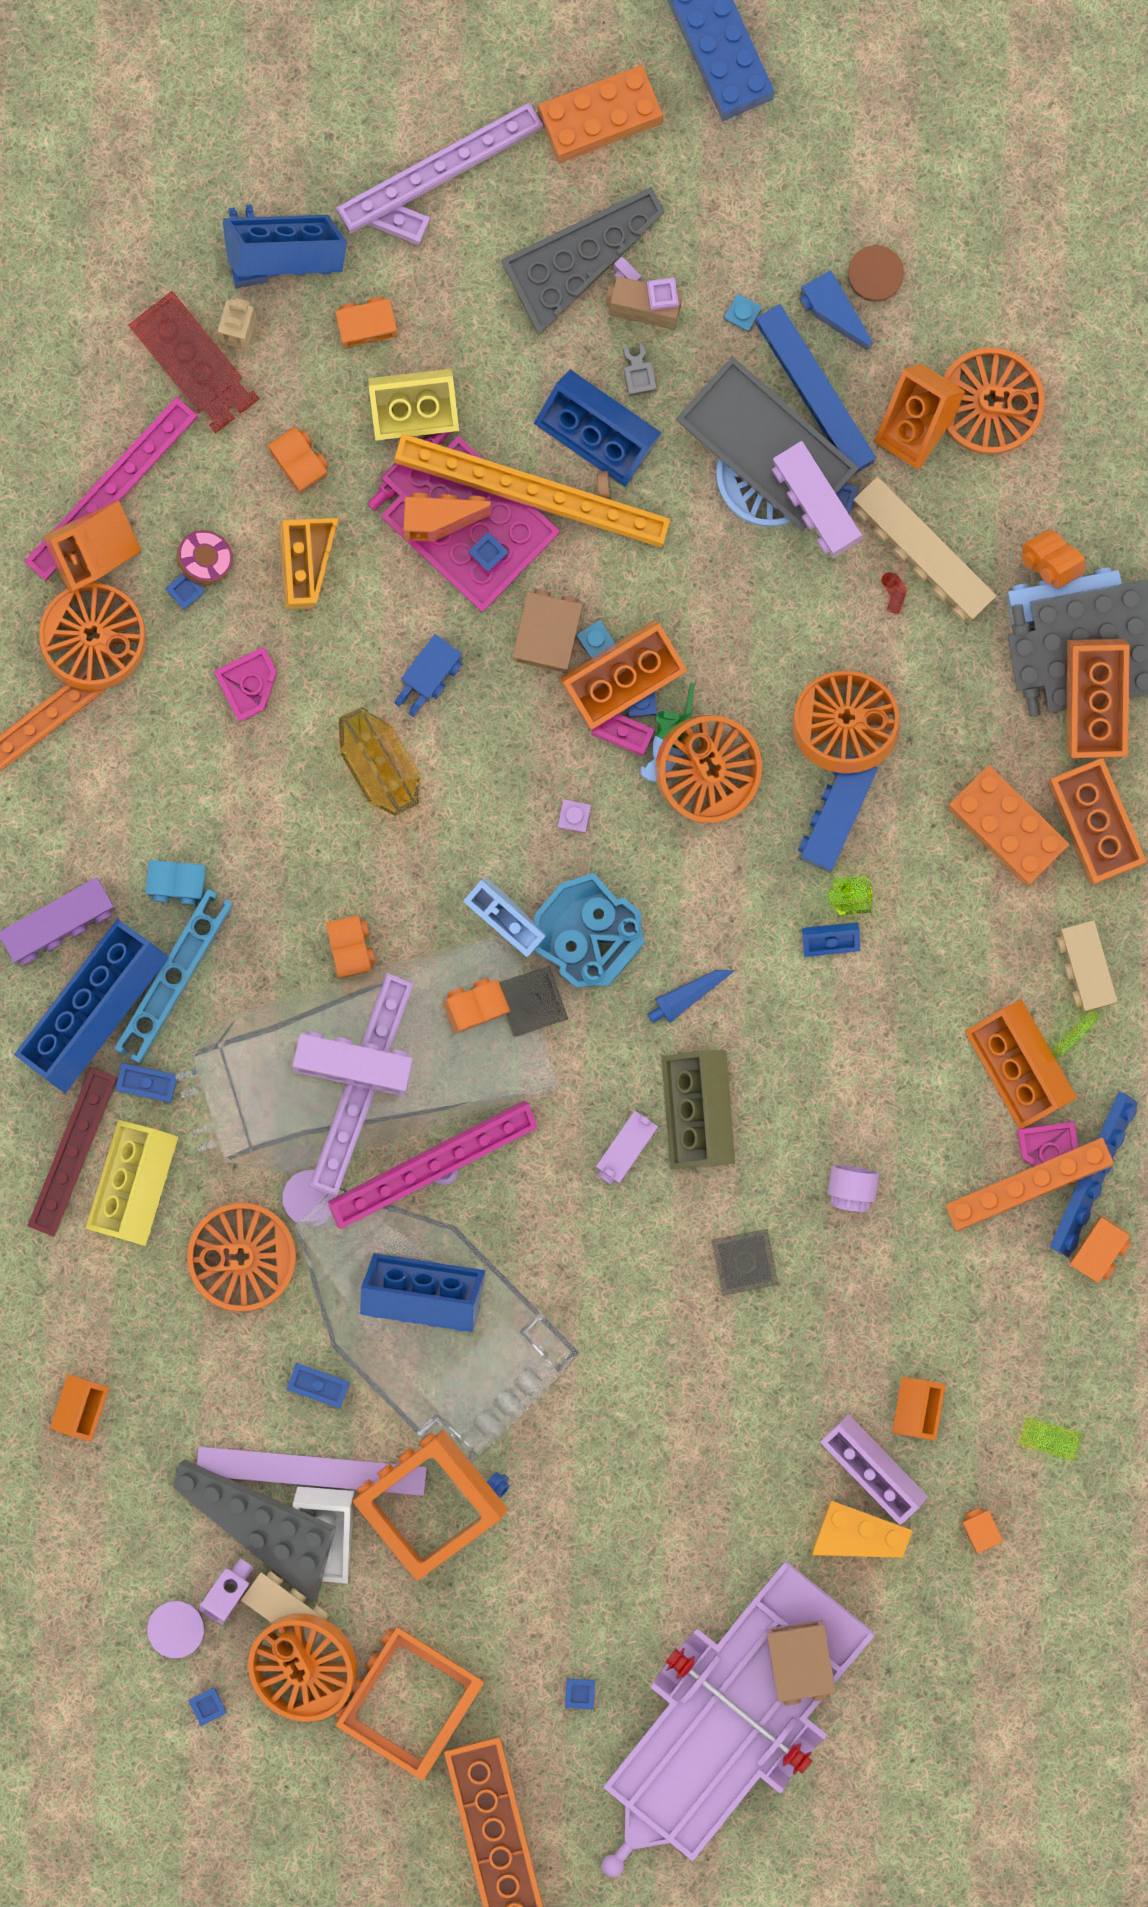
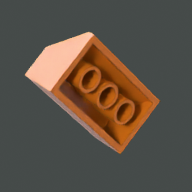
[558,620,687,730]
[964,999,1077,1129]

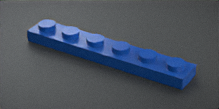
[1050,1092,1138,1258]

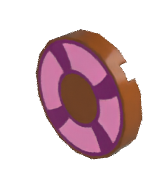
[176,530,233,585]

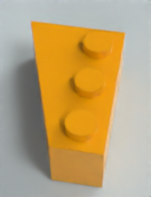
[279,518,339,610]
[811,1500,913,1558]

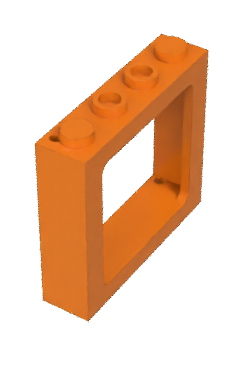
[352,1429,509,1581]
[334,1626,485,1781]

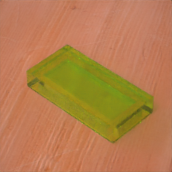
[1051,1009,1099,1058]
[1018,1417,1082,1461]

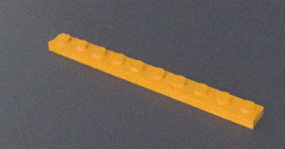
[393,433,670,548]

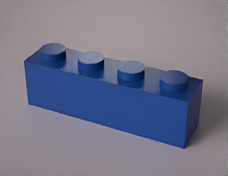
[798,754,878,873]

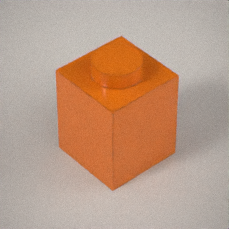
[961,1507,1004,1554]

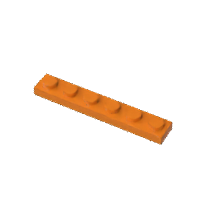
[945,1137,1115,1232]

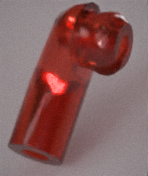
[881,572,907,614]

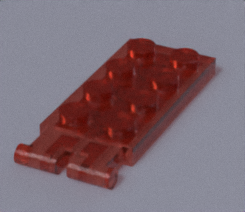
[128,291,259,434]

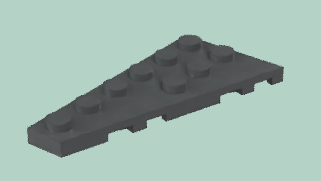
[501,187,664,336]
[173,1459,336,1602]

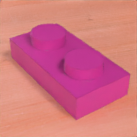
[591,714,655,757]

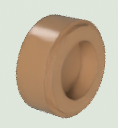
[597,471,611,499]

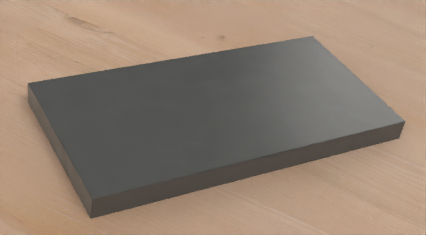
[676,356,859,532]

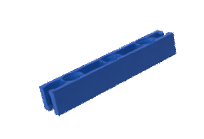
[755,304,876,475]

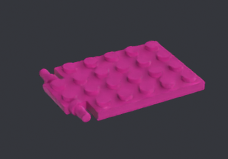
[367,432,560,614]

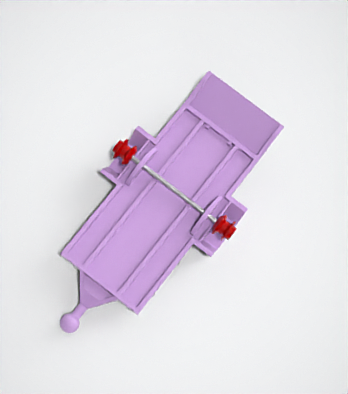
[601,1561,875,1878]

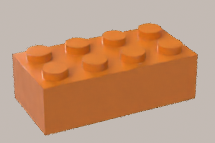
[538,65,663,163]
[1066,639,1129,758]
[1047,758,1147,887]
[947,765,1070,887]

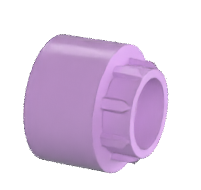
[827,1165,880,1212]

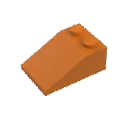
[874,364,965,469]

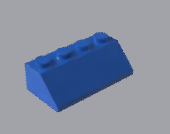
[223,215,347,278]
[534,370,662,487]
[360,1253,485,1332]

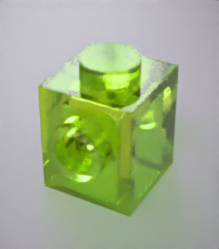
[829,876,873,915]

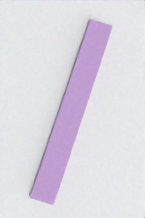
[336,103,543,234]
[309,973,414,1197]
[197,1447,427,1496]

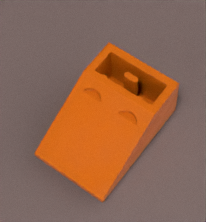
[403,493,491,542]
[43,500,141,591]

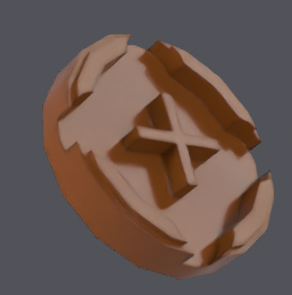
[848,245,904,301]

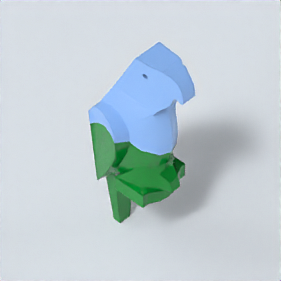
[640,683,695,783]

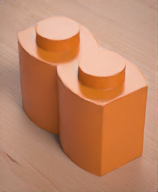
[267,426,329,494]
[1022,529,1085,588]
[326,915,376,979]
[442,977,510,1034]

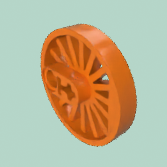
[943,347,1045,455]
[39,583,146,690]
[792,671,900,773]
[655,715,762,823]
[187,1203,296,1311]
[248,1614,357,1722]

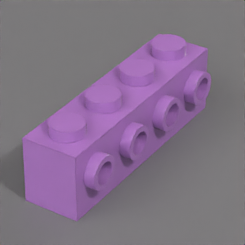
[0,877,116,966]

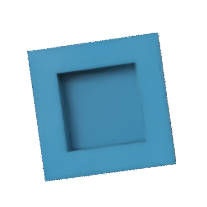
[724,294,762,333]
[576,620,615,658]

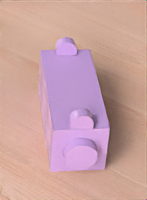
[596,1111,658,1185]

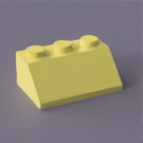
[368,369,459,441]

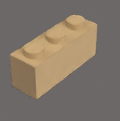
[1056,920,1118,1013]
[241,1571,332,1648]

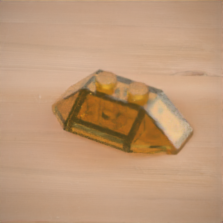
[339,707,420,816]

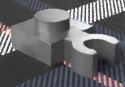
[624,344,657,396]

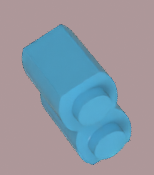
[145,860,207,905]

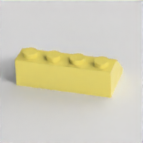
[85,1120,178,1246]

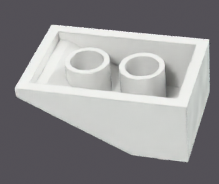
[293,1487,354,1584]

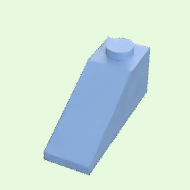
[463,877,546,957]

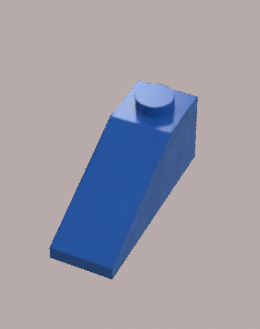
[799,270,873,351]

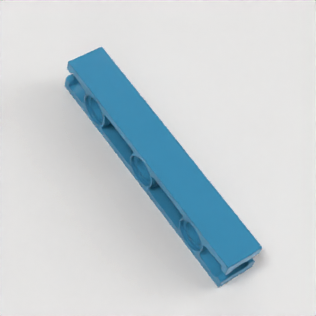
[114,889,234,1064]

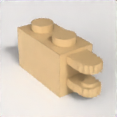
[217,298,257,351]

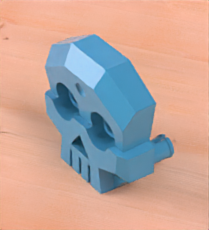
[533,873,644,988]

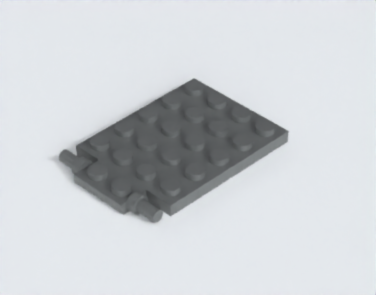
[1008,579,1148,717]

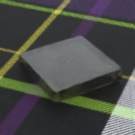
[499,966,568,1038]
[711,1229,779,1296]

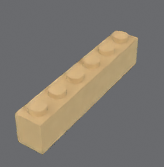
[853,476,997,623]

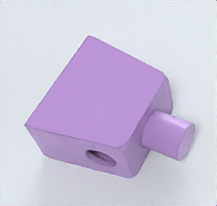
[199,1558,254,1627]

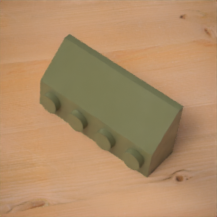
[662,1050,735,1169]

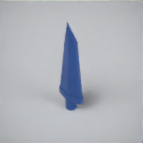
[647,970,735,1023]

